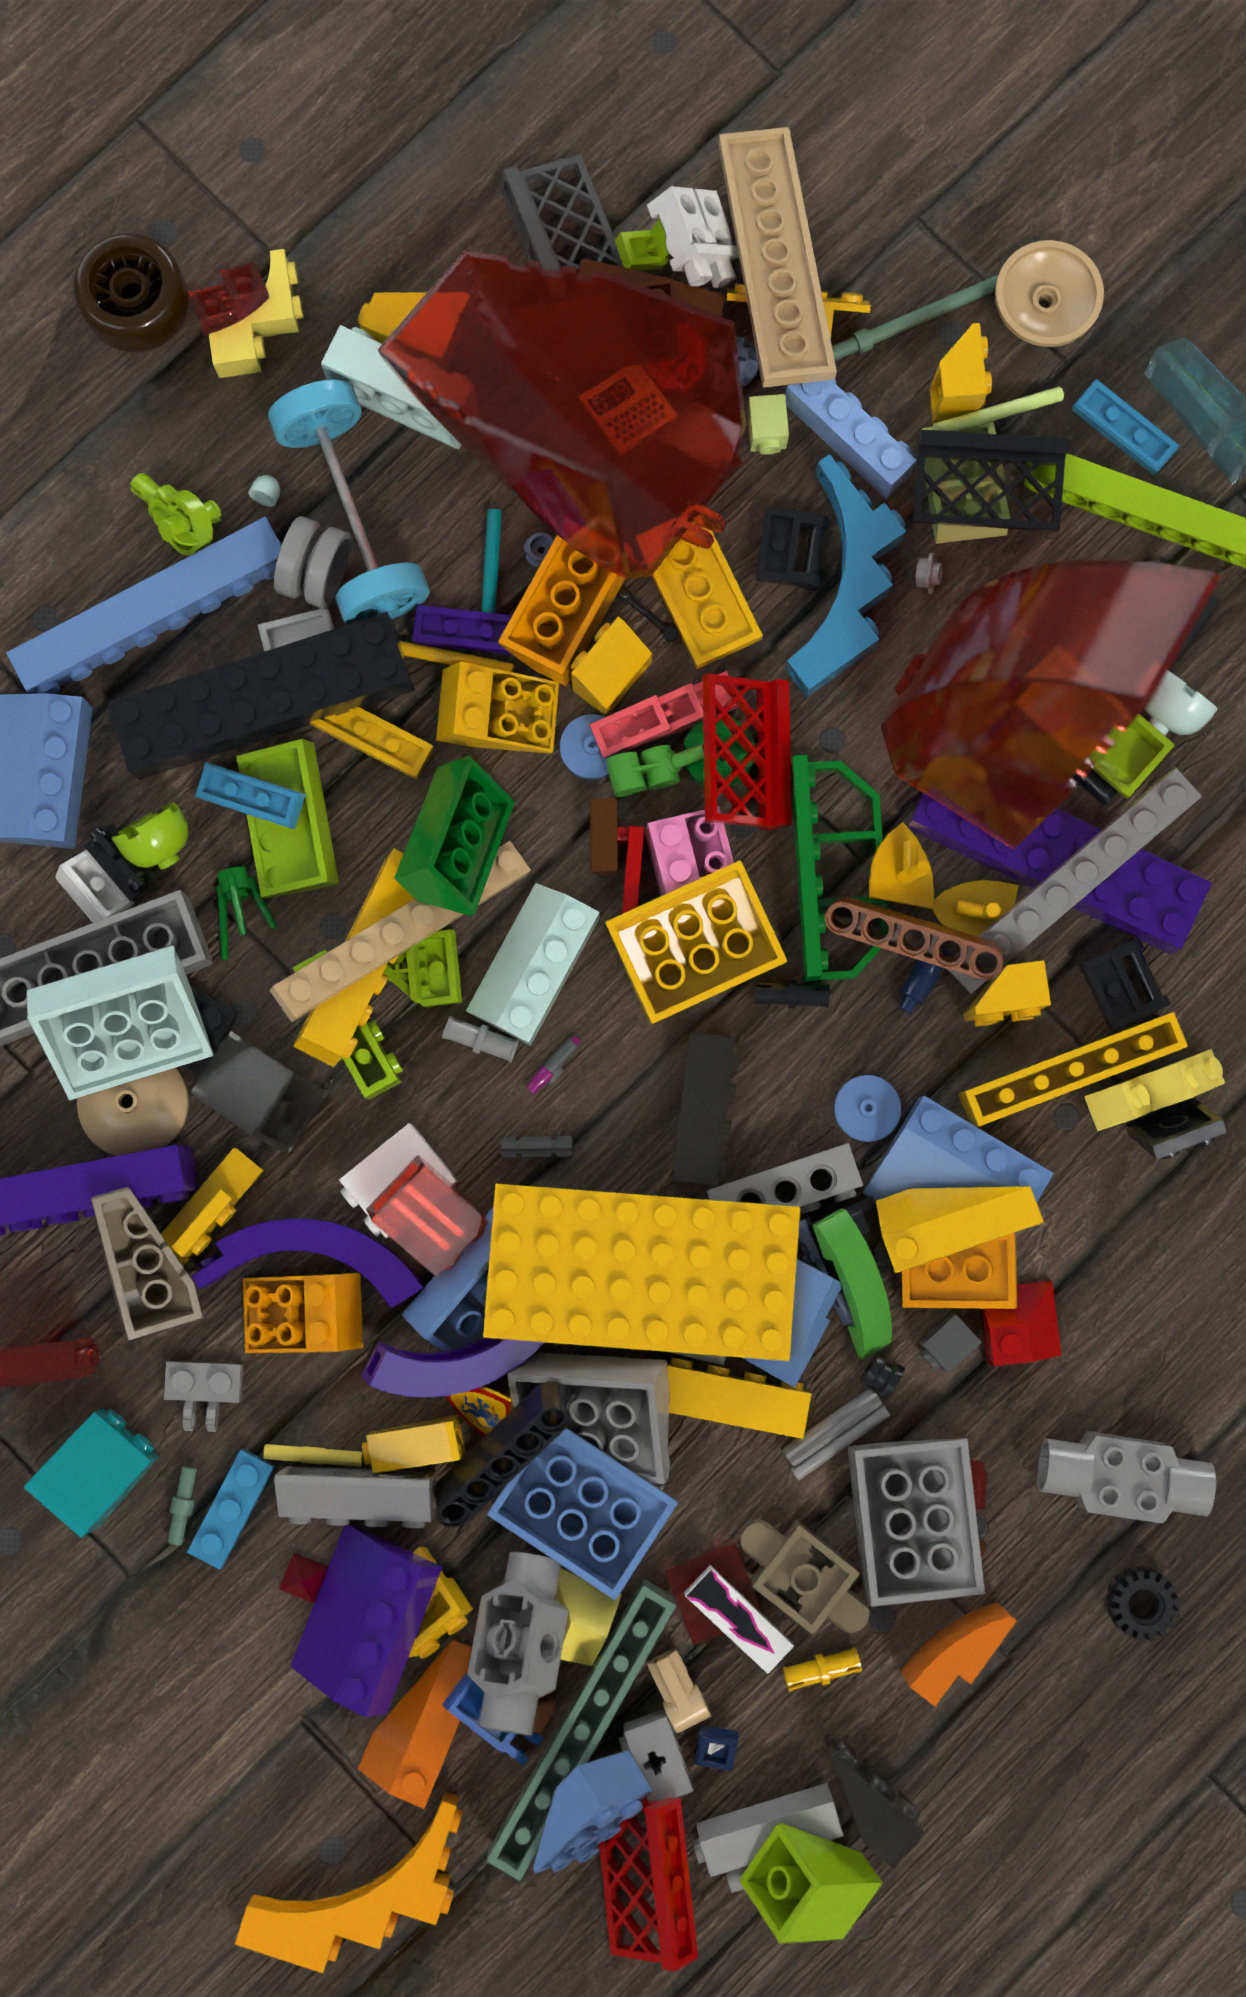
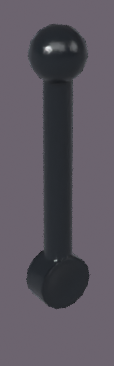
[617,588,678,642]

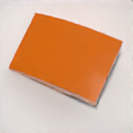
[900,1602,1017,1707]

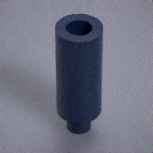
[898,946,951,1014]

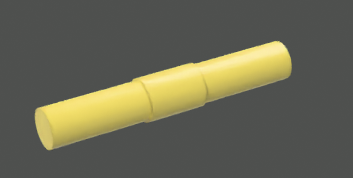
[264,1444,363,1467]

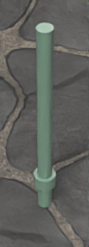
[832,275,999,361]

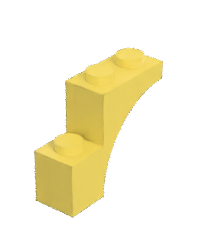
[208,249,303,378]
[1084,1049,1225,1131]

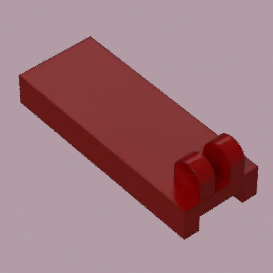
[618,826,644,914]

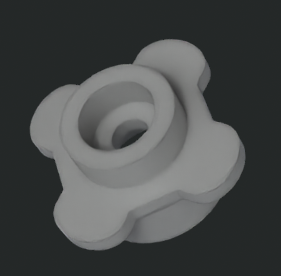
[916,553,942,594]

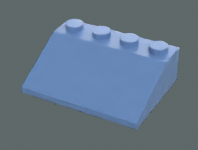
[0,693,93,849]
[862,1096,1054,1201]
[487,1428,678,1600]

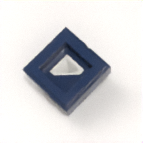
[694,1725,738,1771]

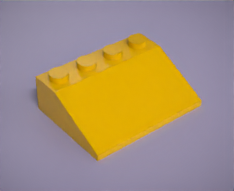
[605,860,788,1025]

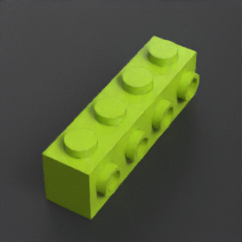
[292,950,403,1100]

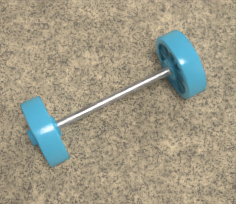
[268,379,430,625]

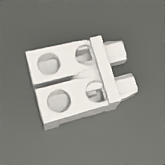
[647,186,739,288]

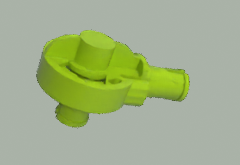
[130,473,221,556]

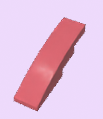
[589,671,739,759]

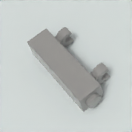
[692,1783,843,1893]

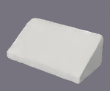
[56,849,135,923]

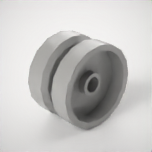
[274,516,352,609]

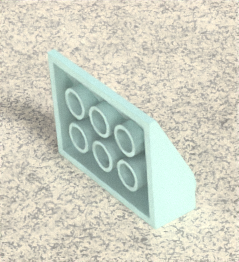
[27,946,213,1100]

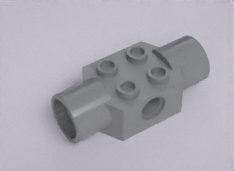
[1037,1431,1216,1524]
[467,1552,569,1736]

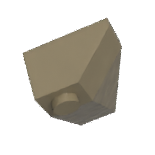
[90,1187,203,1341]

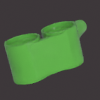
[605,743,704,797]

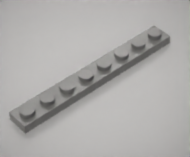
[948,766,1202,994]

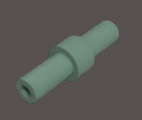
[167,1466,197,1545]

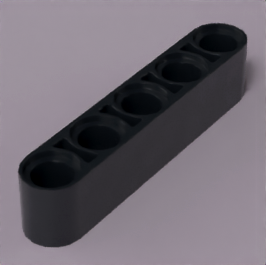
[435,1382,571,1528]

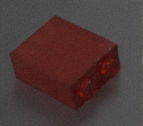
[366,1154,489,1277]
[0,1336,99,1388]

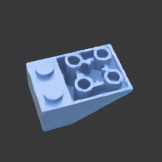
[533,1750,652,1873]

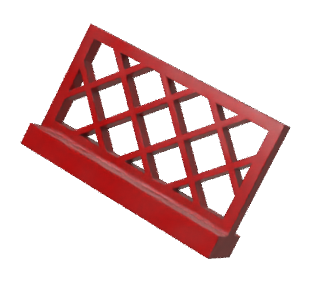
[703,673,792,831]
[599,1797,698,1972]

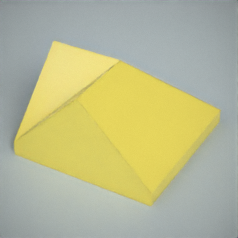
[556,1567,622,1666]

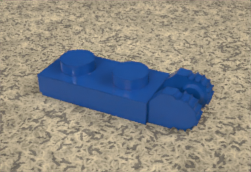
[442,1673,543,1766]

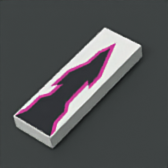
[684,1565,794,1674]

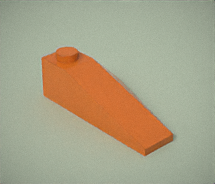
[358,1639,472,1809]

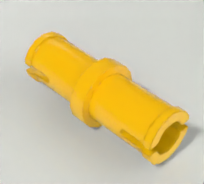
[782,1647,862,1692]

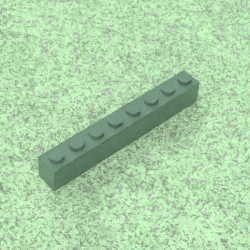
[486,1578,676,1881]

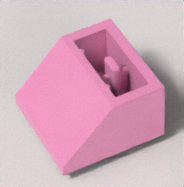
[644,806,734,896]

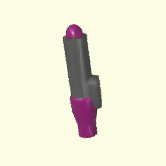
[526,1036,580,1095]

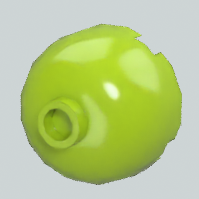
[111,802,189,870]

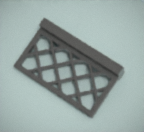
[500,154,624,302]

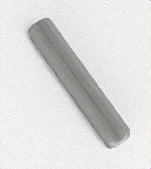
[783,1388,882,1466]

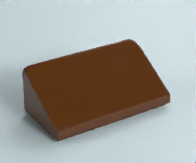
[590,798,618,877]

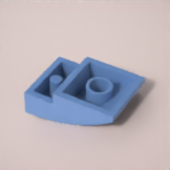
[741,1259,842,1387]

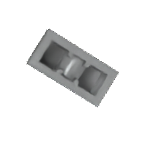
[619,1709,693,1801]

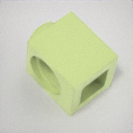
[747,394,789,455]

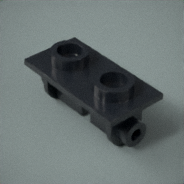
[84,823,159,902]

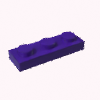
[412,605,513,655]

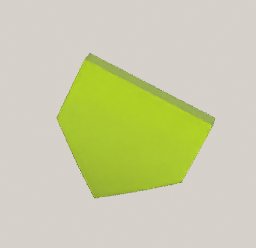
[383,929,462,1007]

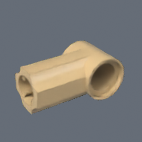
[647,1648,711,1734]

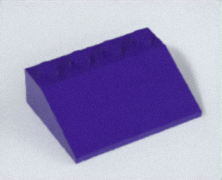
[290,1523,442,1718]

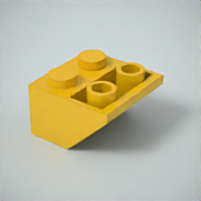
[929,323,992,424]
[571,617,652,717]
[963,960,1051,1027]

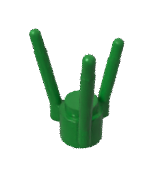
[215,867,277,961]

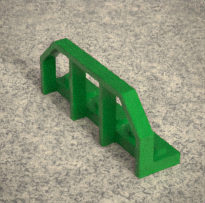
[791,755,889,983]

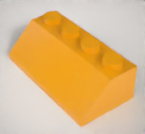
[498,516,634,686]

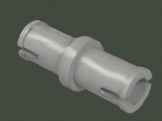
[442,1016,519,1063]

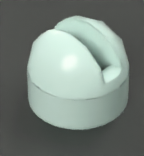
[249,475,280,507]

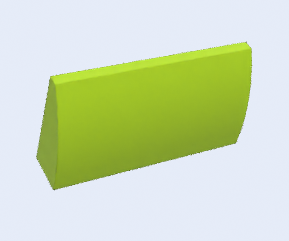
[1016,649,1175,799]
[236,739,339,898]

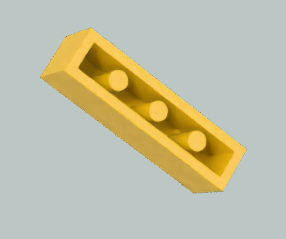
[666,1357,812,1439]

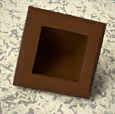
[533,1694,556,1735]

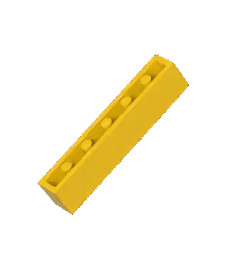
[293,848,415,1067]
[958,1012,1188,1127]

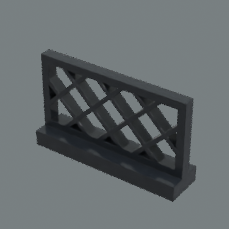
[912,429,1069,532]

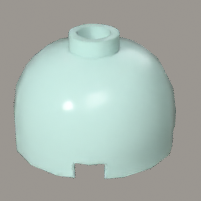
[1142,667,1218,736]

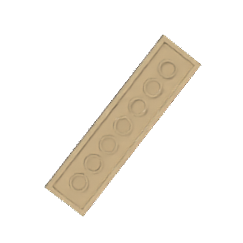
[718,127,837,388]

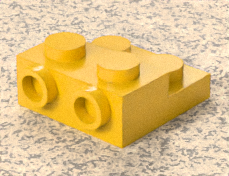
[409,1547,473,1659]

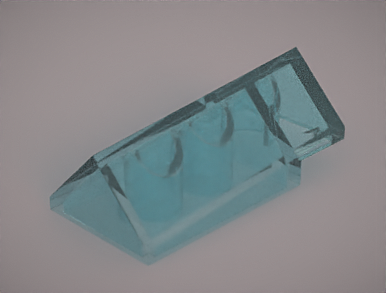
[1145,337,1246,485]

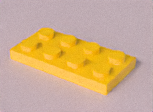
[635,508,763,669]

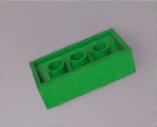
[394,756,515,916]

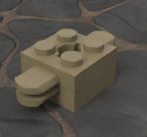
[740,1519,869,1635]

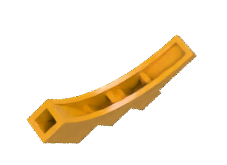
[235,1791,463,1973]

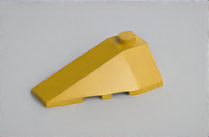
[876,1186,1044,1273]

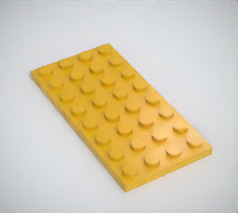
[483,1184,800,1361]

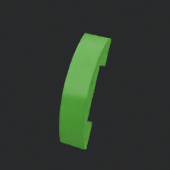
[813,1208,892,1360]

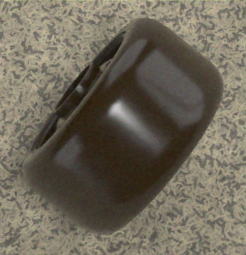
[74,233,189,352]

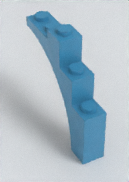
[785,454,906,698]

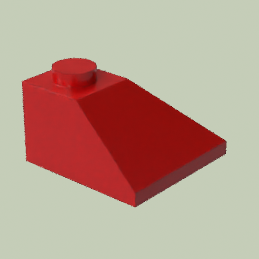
[980,1281,1062,1366]

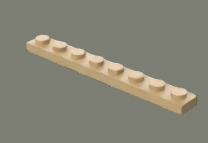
[270,841,531,1022]

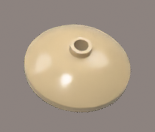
[995,240,1104,347]
[77,1067,189,1156]

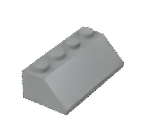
[274,1466,436,1528]

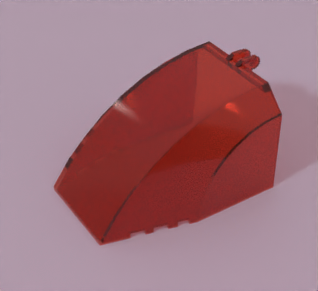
[378,250,746,579]
[881,560,1221,850]

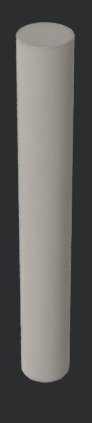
[790,1404,890,1481]

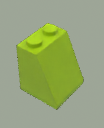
[739,1823,883,1943]

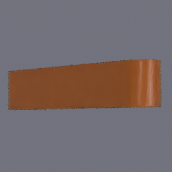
[825,897,1005,980]

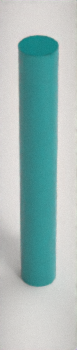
[481,509,502,614]

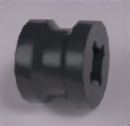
[859,1351,905,1399]

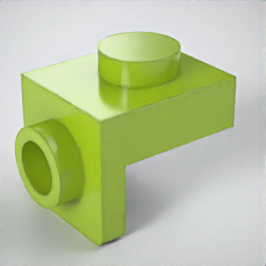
[614,219,672,271]

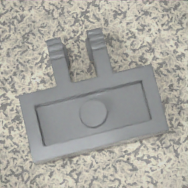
[164,1361,244,1432]

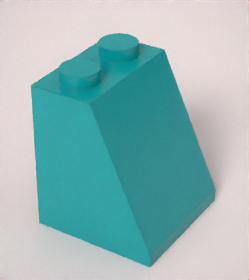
[23,1409,159,1538]

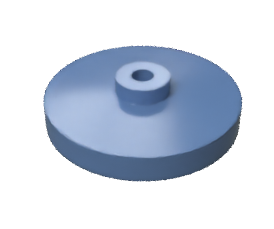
[560,714,625,780]
[834,1075,901,1142]

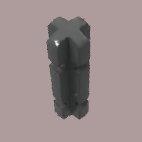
[500,1136,573,1159]

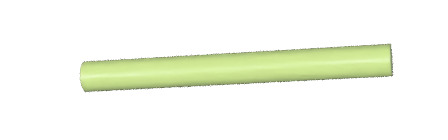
[933,387,1064,432]

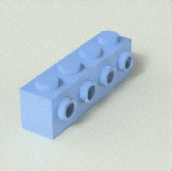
[785,379,917,500]

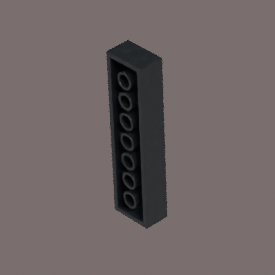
[107,612,415,780]

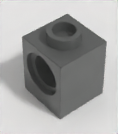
[918,1313,982,1373]

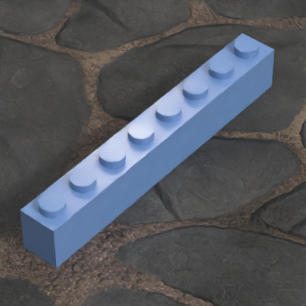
[6,516,281,694]

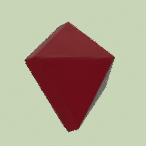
[279,1553,328,1603]

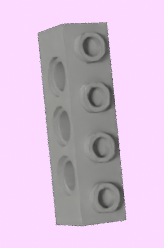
[706,1143,863,1214]

